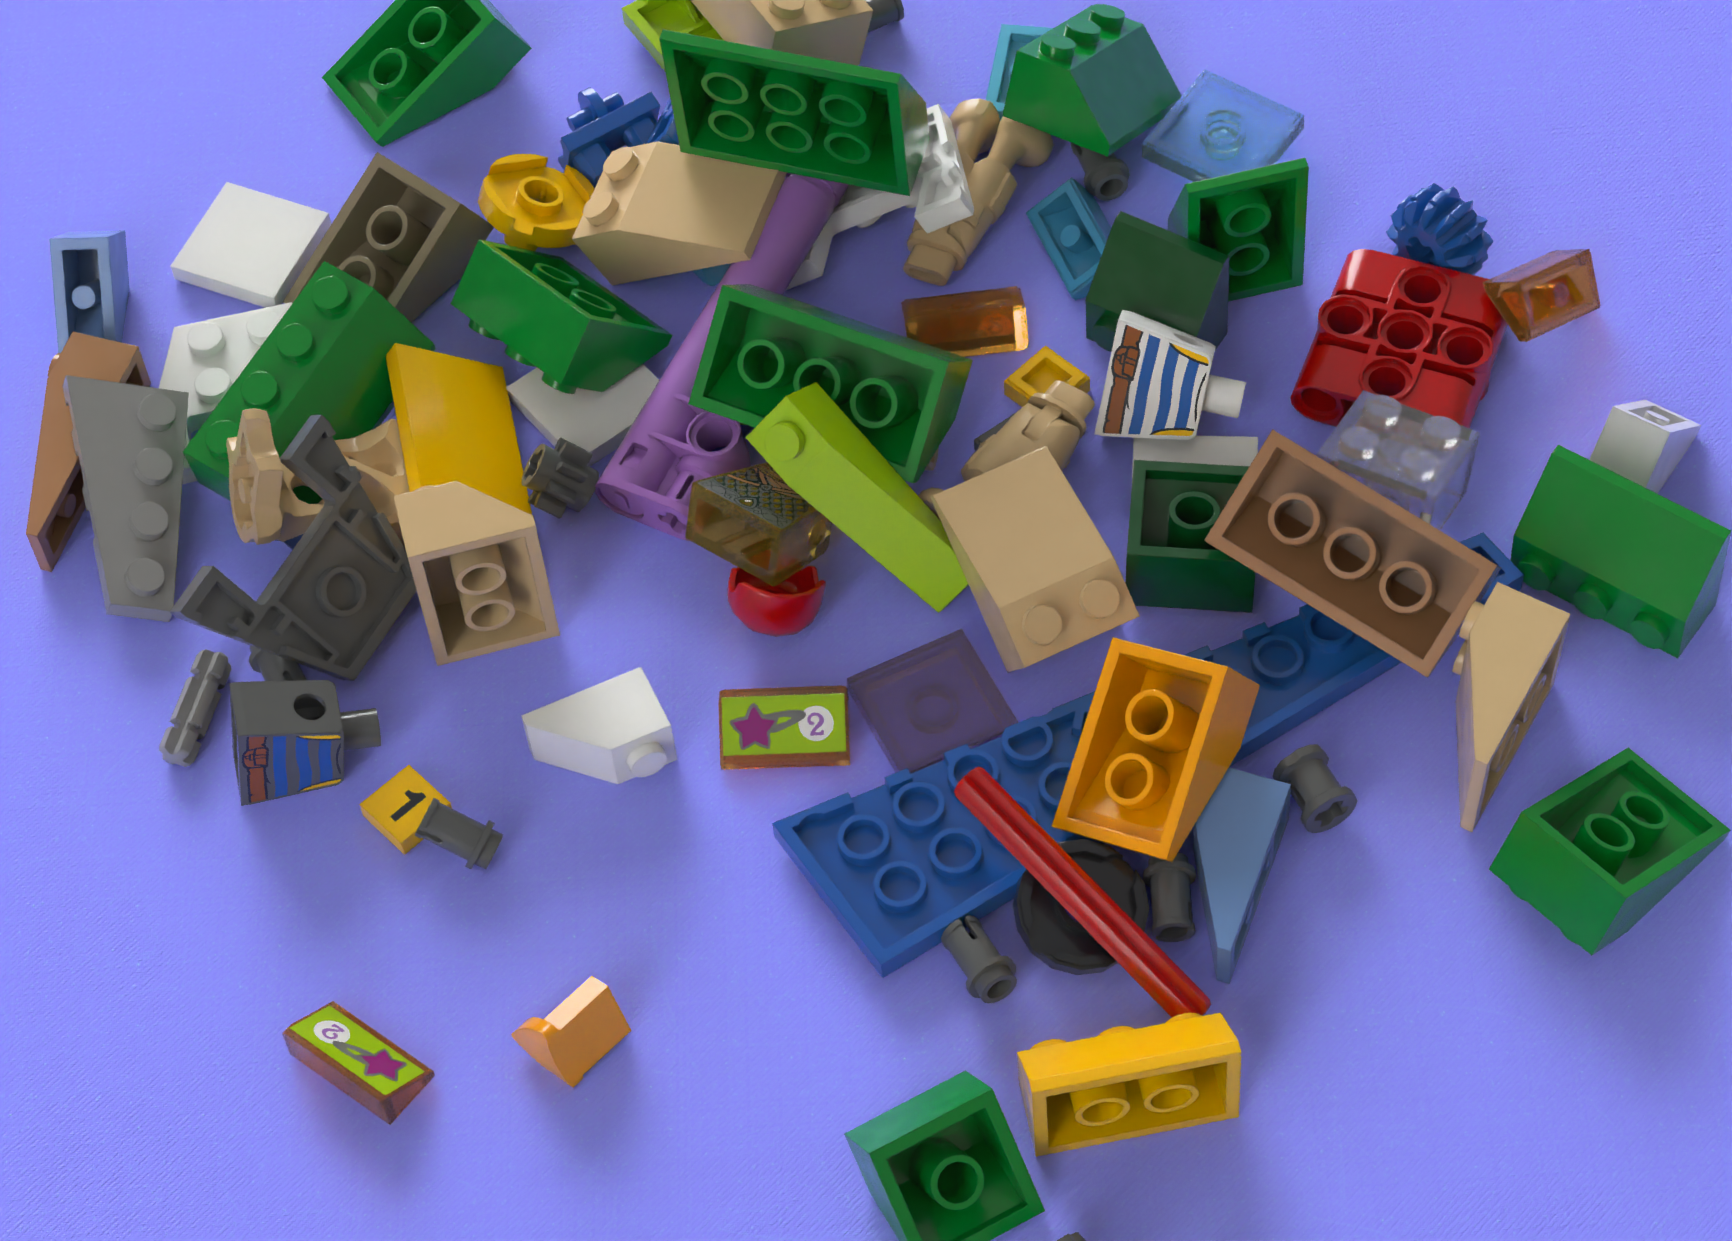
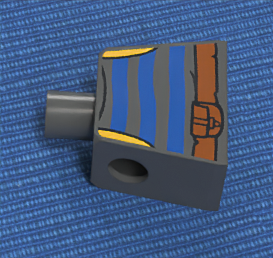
[229,680,381,806]

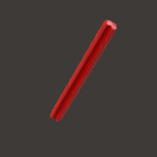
[954,766,1211,1017]

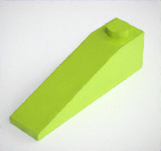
[745,382,969,613]

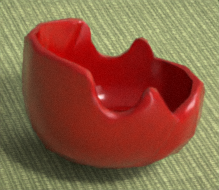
[727,556,826,637]

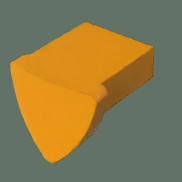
[511,976,631,1088]

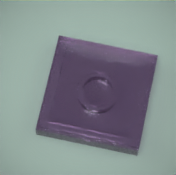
[846,629,1018,774]

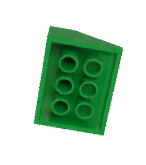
[659,29,930,196]

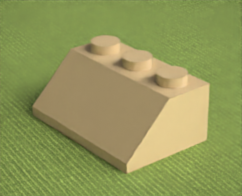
[393,481,560,666]

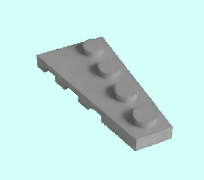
[62,375,189,622]

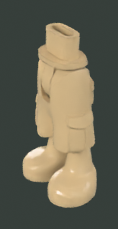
[903,98,1054,286]
[918,380,1095,521]

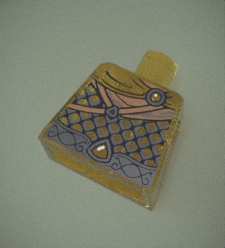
[685,462,832,587]

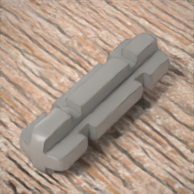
[159,649,232,767]

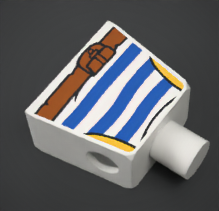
[1094,310,1246,440]

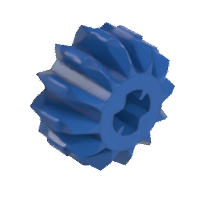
[1386,183,1494,275]

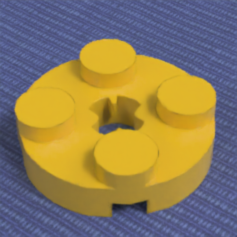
[478,154,595,251]

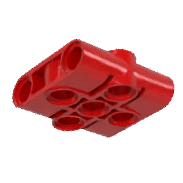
[1290,249,1508,454]

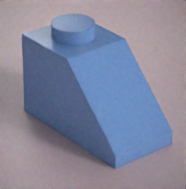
[49,230,130,353]

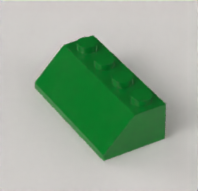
[183,261,436,504]
[688,284,973,483]

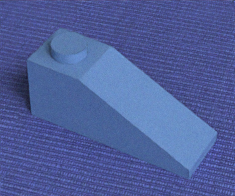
[1193,767,1291,984]

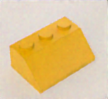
[1017,1012,1241,1157]

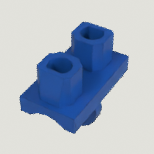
[558,87,660,188]

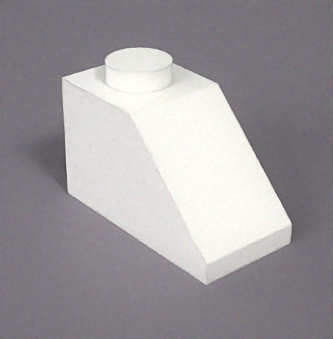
[1589,400,1701,494]
[521,667,678,784]

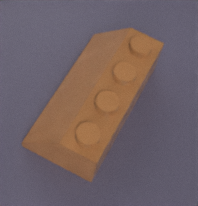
[1204,429,1501,678]

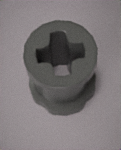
[1273,744,1357,833]

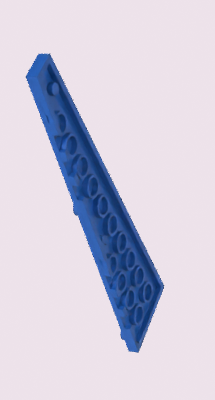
[772,532,1524,978]

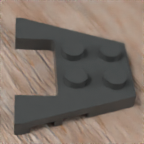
[170,415,417,681]

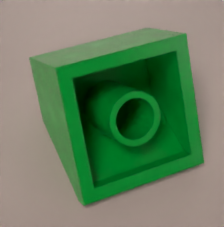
[844,1070,1045,1241]

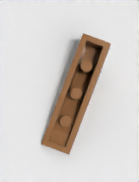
[26,332,151,572]

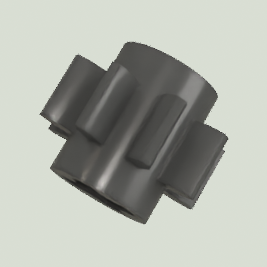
[522,438,599,519]

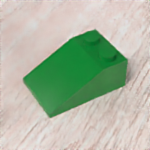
[322,0,532,147]
[1168,158,1309,302]
[1489,747,1731,956]

